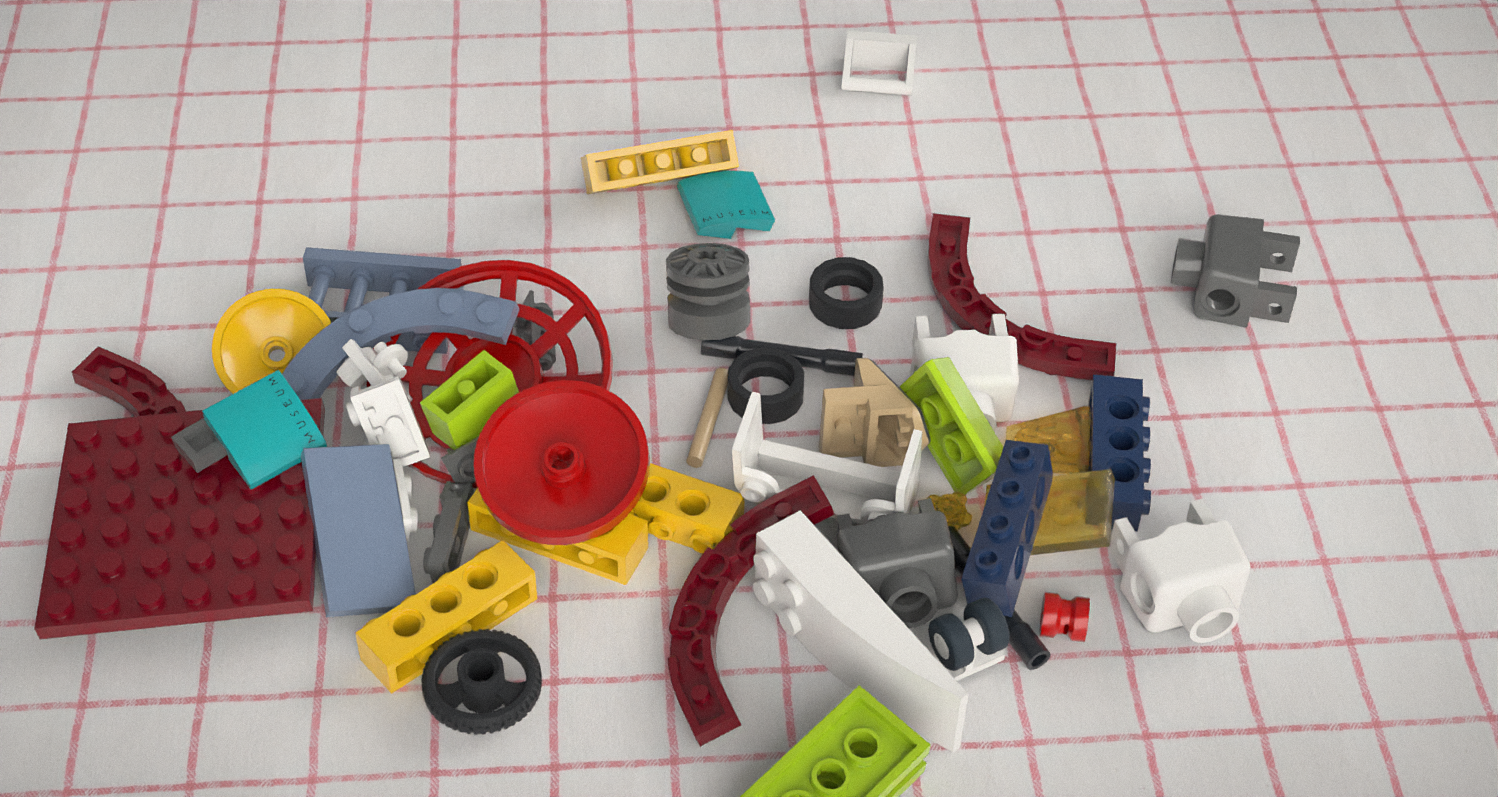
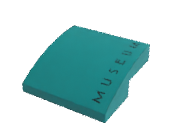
[677,171,775,239]
[202,370,327,490]

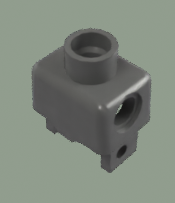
[1171,214,1300,328]
[837,498,958,628]

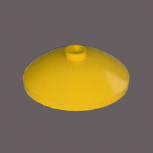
[212,289,331,394]

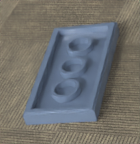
[301,444,416,618]

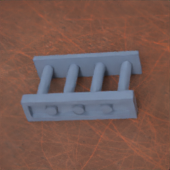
[303,247,464,354]

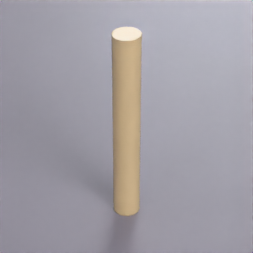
[686,368,728,468]

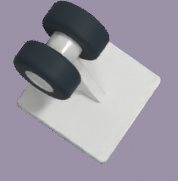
[909,591,1010,681]

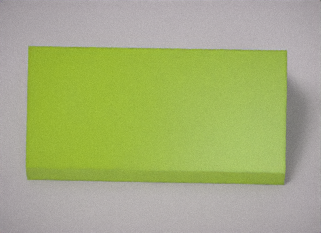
[899,357,1003,499]

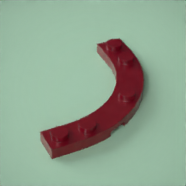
[927,213,1117,380]
[72,346,186,417]
[668,475,835,747]

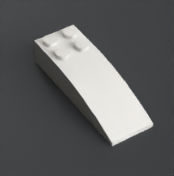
[753,511,969,752]

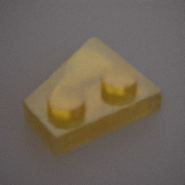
[1005,406,1090,477]

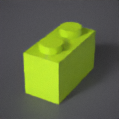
[420,350,519,450]

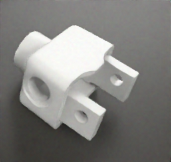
[910,314,1019,431]
[1109,499,1251,643]

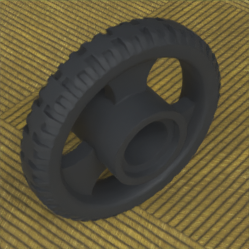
[421,629,542,735]

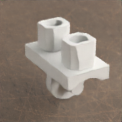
[336,339,413,402]

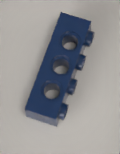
[1086,375,1151,532]
[961,440,1054,617]

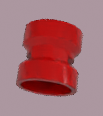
[1039,592,1090,642]

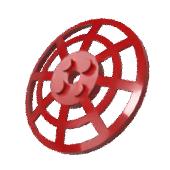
[366,260,613,488]

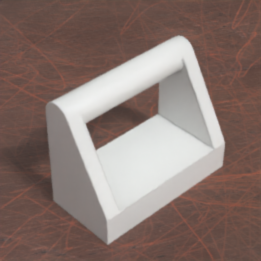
[841,30,917,96]

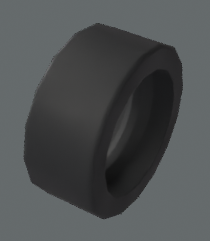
[809,257,884,329]
[727,348,805,424]

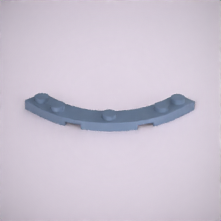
[282,288,520,400]

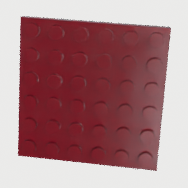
[34,398,325,639]

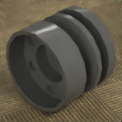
[666,243,750,341]

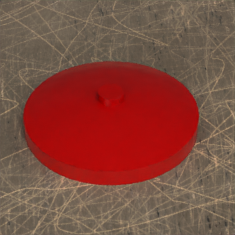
[474,380,650,545]

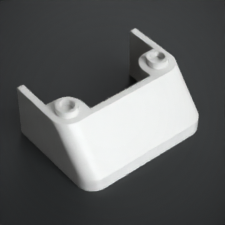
[732,392,922,524]

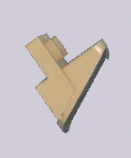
[819,358,931,467]

